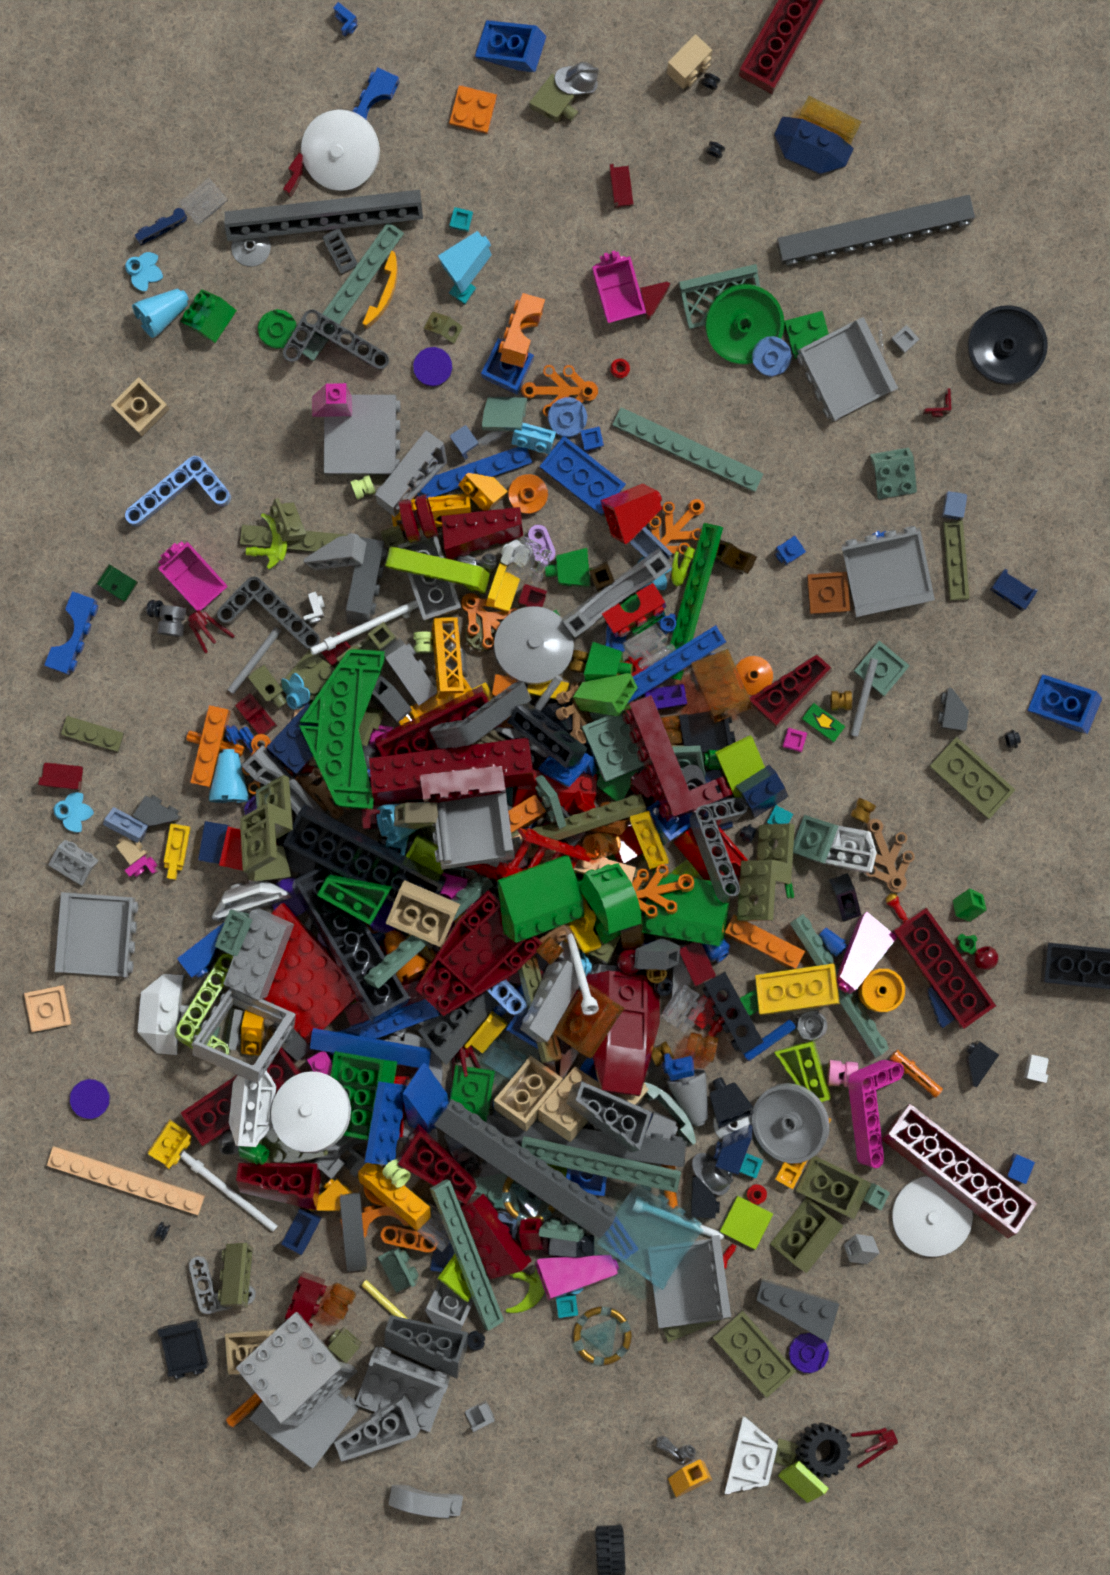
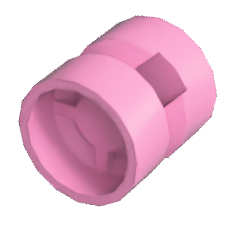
[827,1060,858,1087]

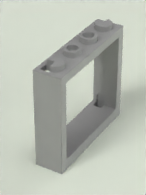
[191,988,296,1084]

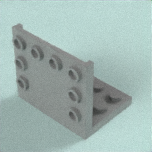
[648,1235,731,1328]
[236,1312,358,1427]
[356,1347,450,1432]

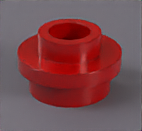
[610,358,630,379]
[747,1184,767,1204]

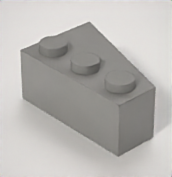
[383,638,437,705]

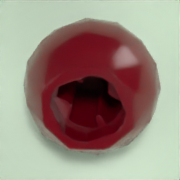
[974,946,999,971]
[617,949,640,974]

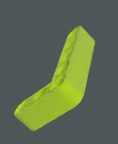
[385,547,490,594]
[174,954,234,1055]

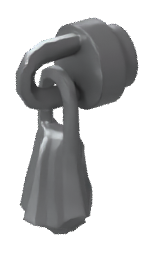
[456,553,497,574]
[656,1436,696,1465]

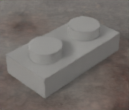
[225,1008,244,1050]

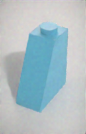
[438,231,492,293]

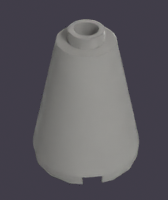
[667,1068,708,1126]

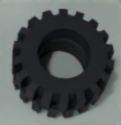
[795,1423,851,1478]
[595,1525,626,1575]

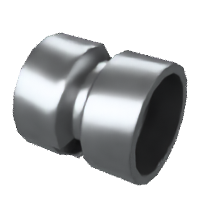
[157,605,186,637]

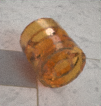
[660,715,683,745]
[583,832,621,860]
[685,1032,718,1063]
[321,1282,357,1320]

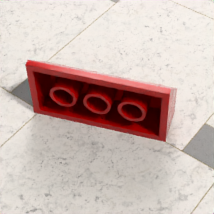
[512,770,597,808]
[673,817,748,883]

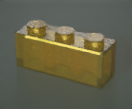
[799,96,862,145]

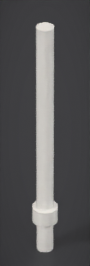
[310,600,418,655]
[180,1151,277,1232]

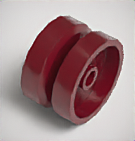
[399,494,438,544]

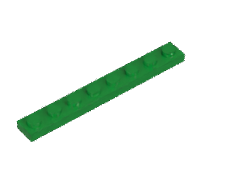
[667,523,724,681]

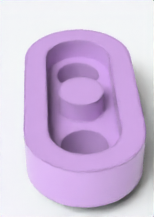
[528,525,555,564]

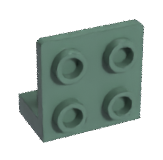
[870,448,917,499]
[215,909,253,956]
[378,1246,419,1293]

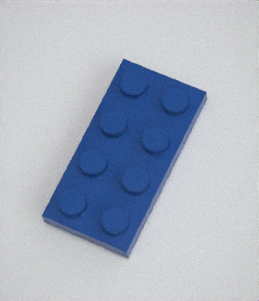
[539,436,626,516]
[365,1081,407,1165]

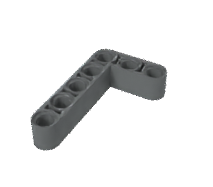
[282,309,389,370]
[217,576,321,650]
[430,681,532,749]
[689,797,748,903]

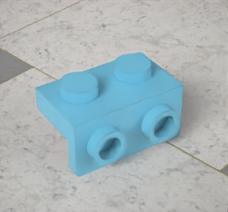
[512,423,556,454]

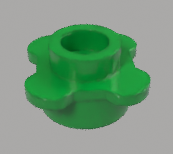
[957,934,978,954]

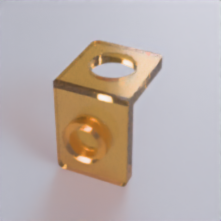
[536,937,564,965]

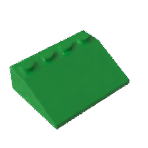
[498,855,585,943]
[642,871,731,946]
[330,1051,397,1140]

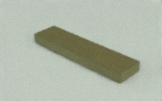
[943,521,970,601]

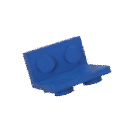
[538,753,598,787]

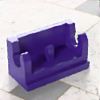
[645,684,687,710]

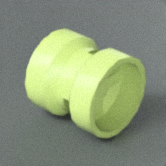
[350,475,376,500]
[413,632,434,653]
[382,1160,411,1188]

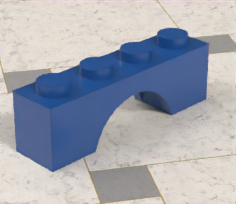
[353,67,400,120]
[44,591,99,675]

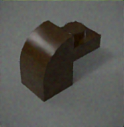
[715,540,757,575]
[589,562,615,592]
[621,917,646,950]

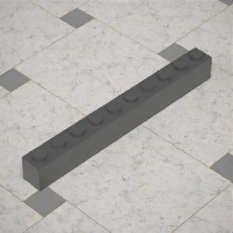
[224,190,423,241]
[776,195,975,267]
[434,1099,617,1239]
[486,1111,687,1167]

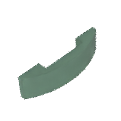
[644,1082,696,1147]

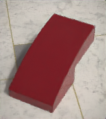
[283,152,304,197]
[235,693,277,735]

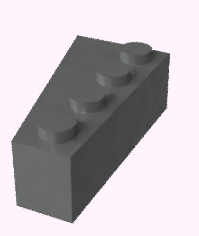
[346,537,388,626]
[566,1081,652,1153]
[384,1315,468,1378]

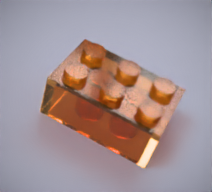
[691,649,751,723]
[553,983,625,1058]

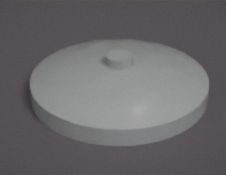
[494,606,574,685]
[752,1083,829,1163]

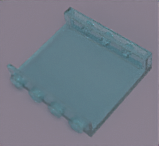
[596,1184,704,1290]

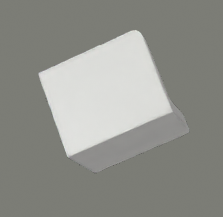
[1024,1054,1049,1083]

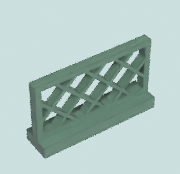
[678,264,760,329]

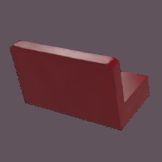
[609,164,634,208]
[38,762,83,790]
[680,942,716,986]

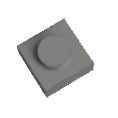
[891,325,920,354]

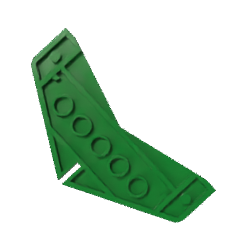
[299,649,385,810]

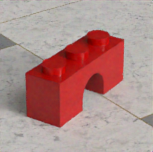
[602,583,666,638]

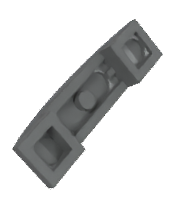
[340,1193,367,1272]

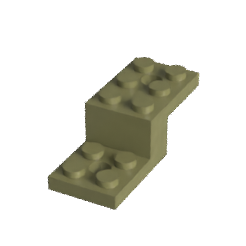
[240,775,293,874]
[737,823,795,921]

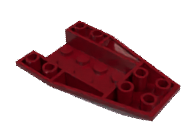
[415,891,544,1016]
[582,970,660,1096]

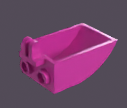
[592,250,646,323]
[158,541,228,611]

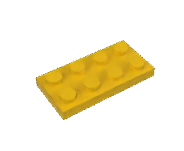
[755,964,840,1016]

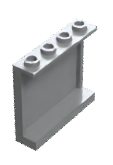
[797,317,898,421]
[324,395,401,476]
[842,526,935,617]
[432,793,515,869]
[55,892,138,977]
[250,1389,359,1468]

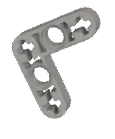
[189,1256,256,1314]

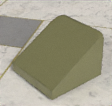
[774,1439,798,1467]

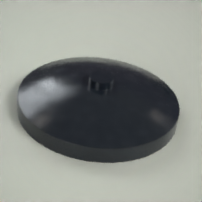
[968,305,1048,385]

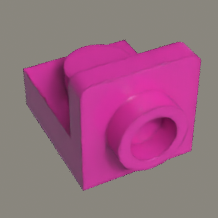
[125,856,158,877]

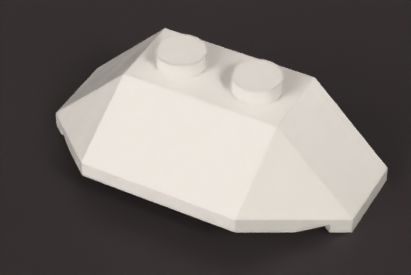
[807,826,877,873]
[212,880,292,922]
[138,974,184,1055]
[229,1065,276,1147]

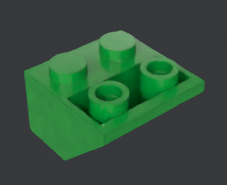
[180,289,237,343]

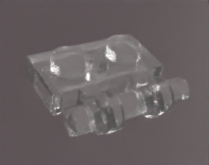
[507,536,552,587]
[623,624,675,669]
[660,983,708,1034]

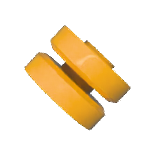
[858,969,905,1012]

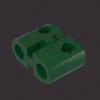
[96,564,138,602]

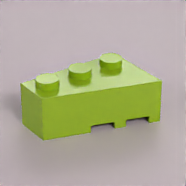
[774,1041,831,1102]

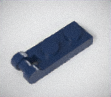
[135,208,187,246]

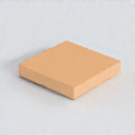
[24,985,71,1032]

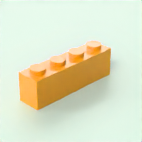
[358,1163,431,1231]

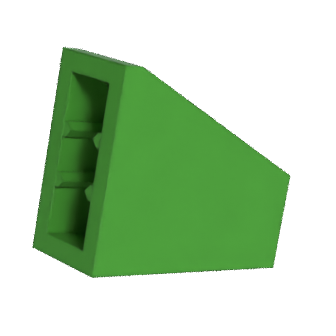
[573,673,638,716]

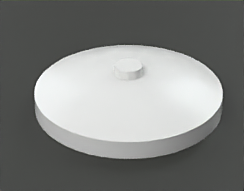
[301,110,380,191]
[271,1072,351,1153]
[892,1176,973,1257]

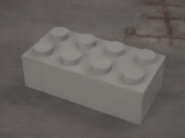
[398,536,462,623]
[223,908,294,1000]

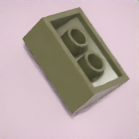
[770,1197,843,1273]
[218,1243,253,1308]

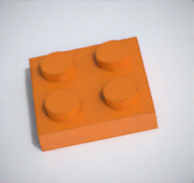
[449,85,497,134]

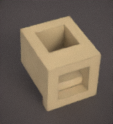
[116,836,149,865]

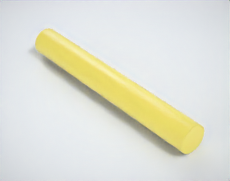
[361,1280,408,1319]

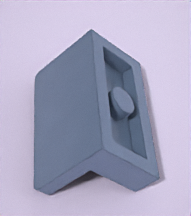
[630,527,673,560]
[103,807,148,843]

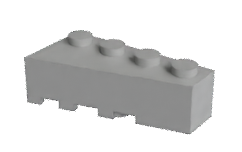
[520,960,586,1043]

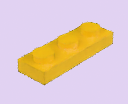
[630,811,669,869]

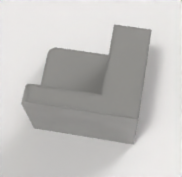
[314,1157,346,1179]
[844,1234,880,1264]
[465,1400,495,1432]

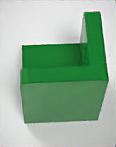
[953,888,987,922]

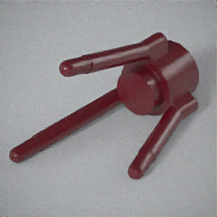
[187,609,235,654]
[452,1041,481,1084]
[851,1427,898,1468]

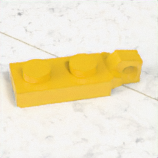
[164,823,191,880]

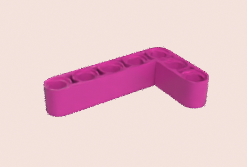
[848,1059,904,1168]

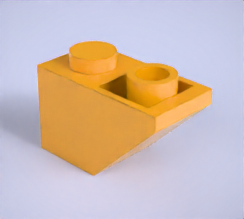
[458,473,508,511]
[241,1010,265,1056]
[310,1178,352,1211]
[668,1459,712,1498]

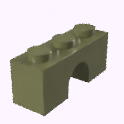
[337,622,397,663]

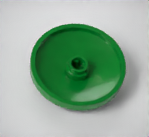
[705,284,784,364]

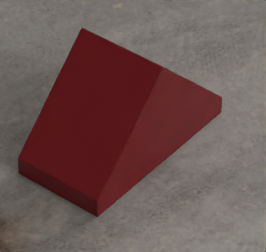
[640,281,671,321]

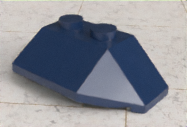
[774,116,854,174]

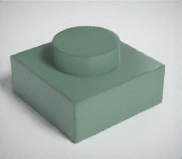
[863,1183,890,1210]

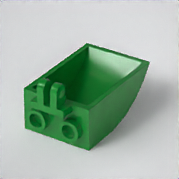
[579,863,642,934]

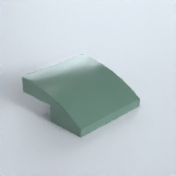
[482,397,527,431]

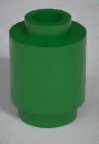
[703,750,722,770]
[238,1143,269,1165]

